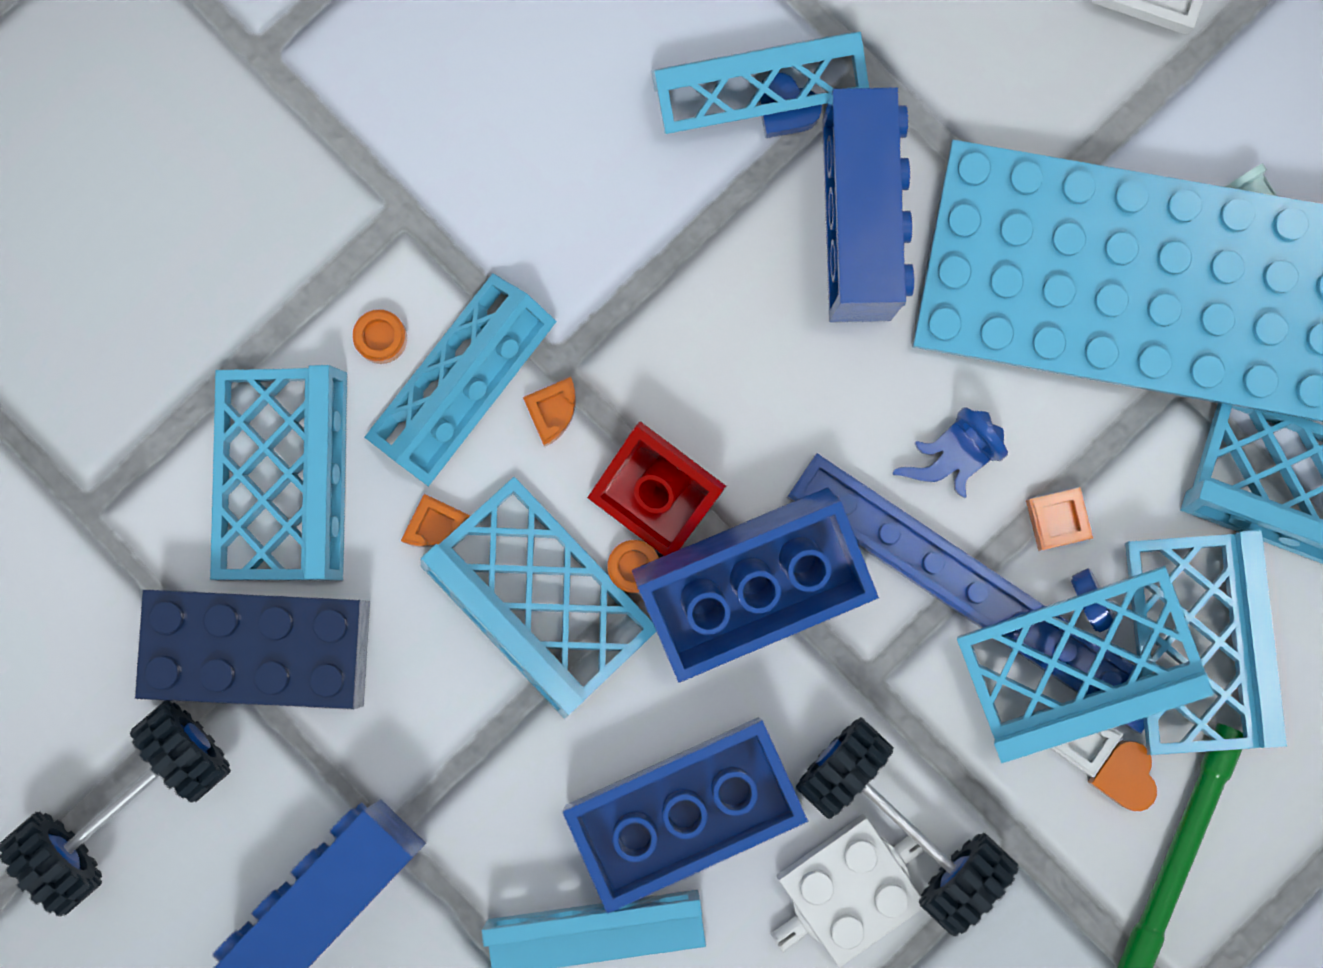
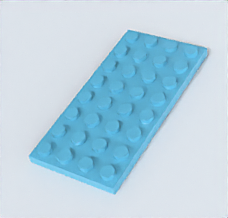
[912,140,1323,422]

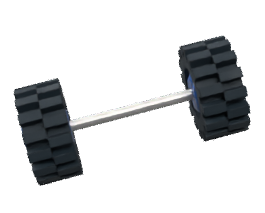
[0,700,231,917]
[796,717,1019,937]

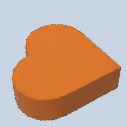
[1087,740,1157,811]

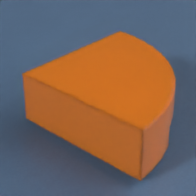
[523,377,576,447]
[401,494,470,547]

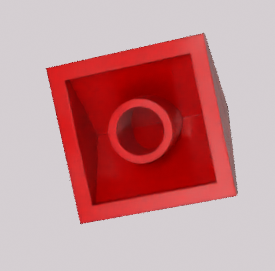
[587,421,726,556]

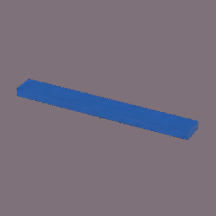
[787,453,1144,734]

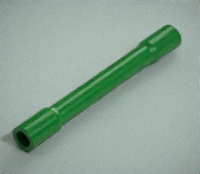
[1117,723,1243,968]

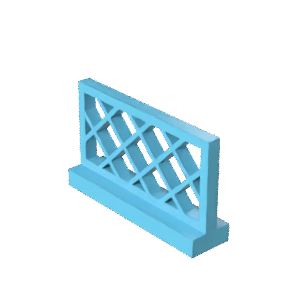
[210,365,347,581]
[1180,403,1323,564]
[421,477,657,719]
[1125,530,1287,755]
[957,566,1214,764]

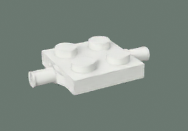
[770,814,925,968]

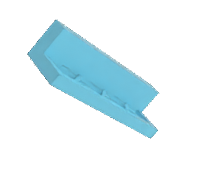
[651,32,869,134]
[364,273,557,487]
[482,890,706,968]

